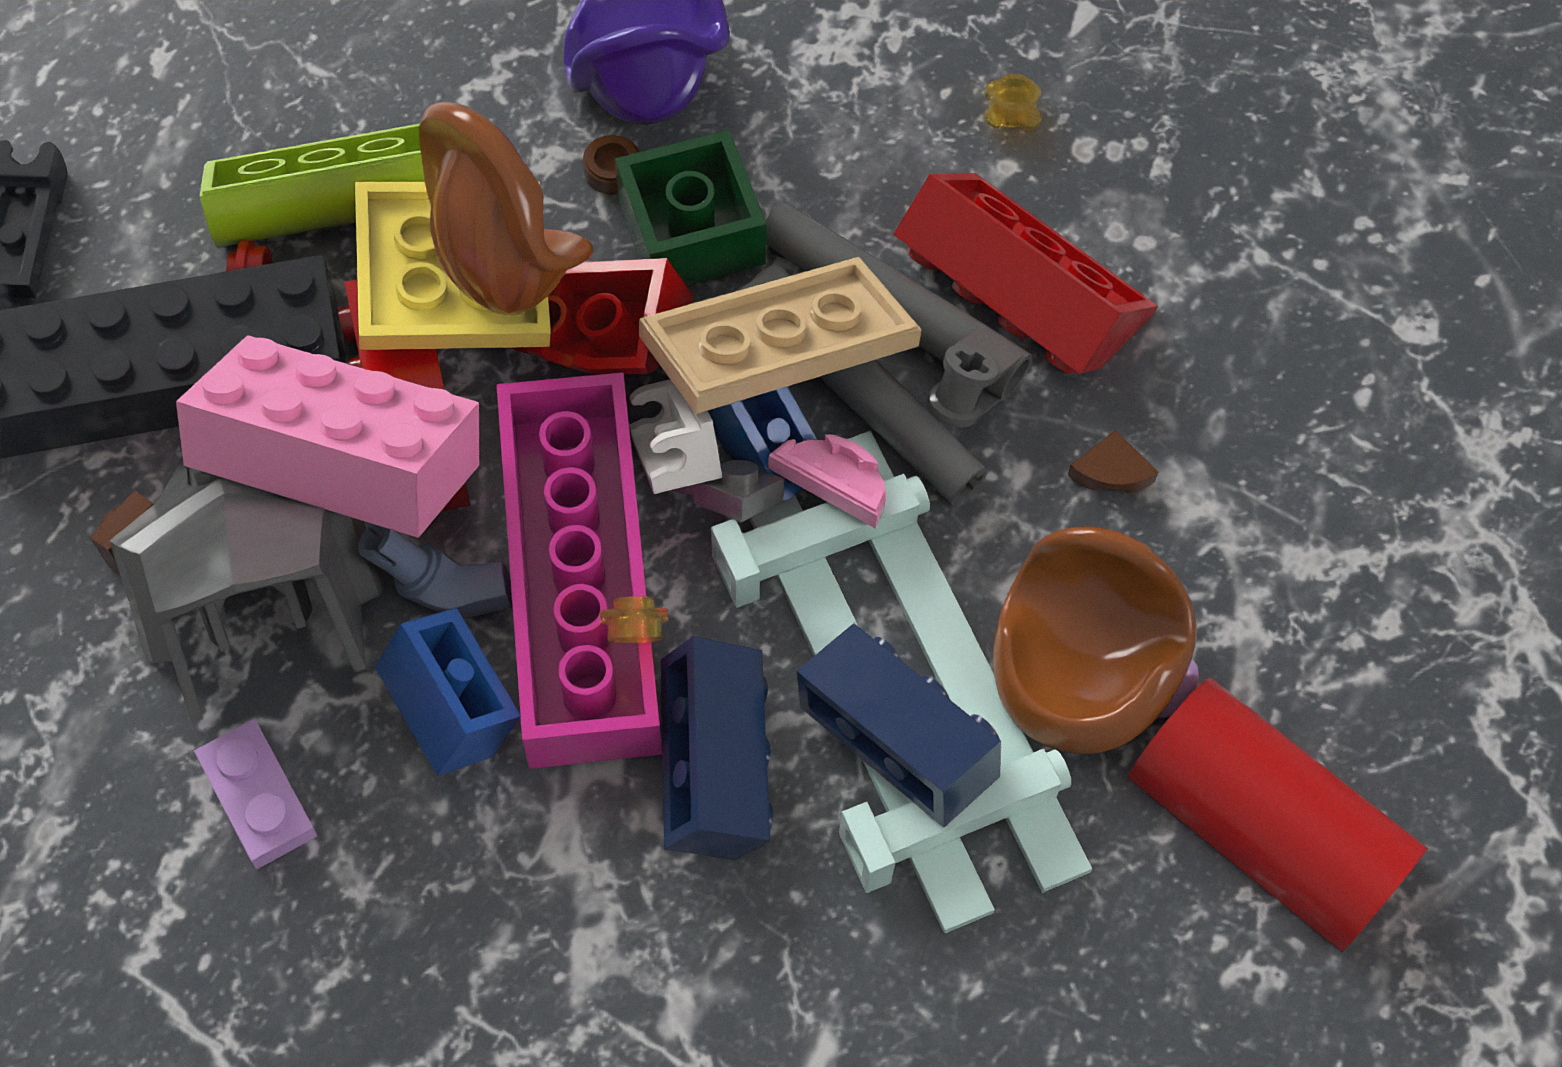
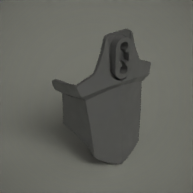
[110,457,385,722]

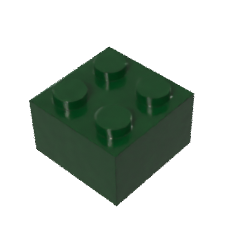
[615,129,766,286]

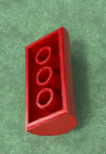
[1128,677,1428,953]

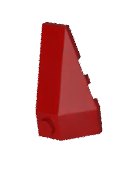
[511,258,694,375]

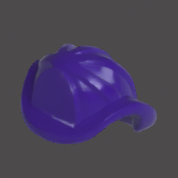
[564,0,730,125]

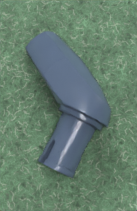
[358,525,513,619]

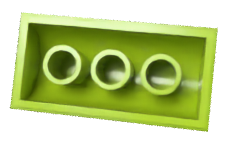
[199,124,425,248]

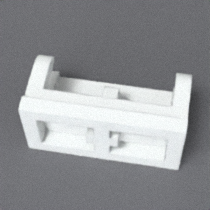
[629,379,722,494]

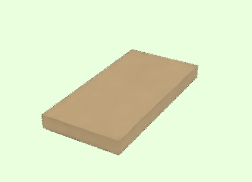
[639,257,922,414]

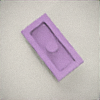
[194,719,318,870]

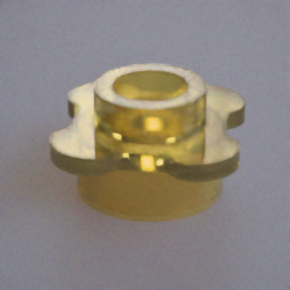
[984,74,1042,130]
[600,596,668,643]

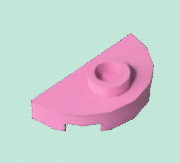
[768,434,886,529]

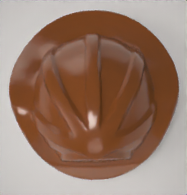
[419,102,594,316]
[993,526,1197,754]

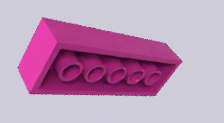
[496,372,662,769]

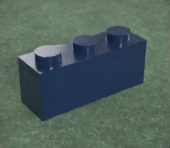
[796,623,1001,828]
[660,636,773,860]

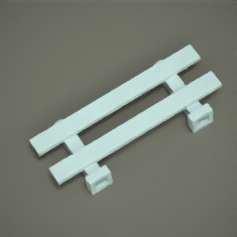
[711,431,1092,934]

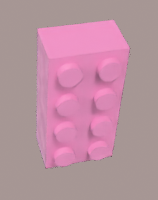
[176,335,479,538]

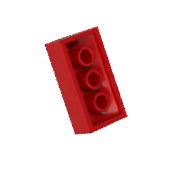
[893,173,1158,374]

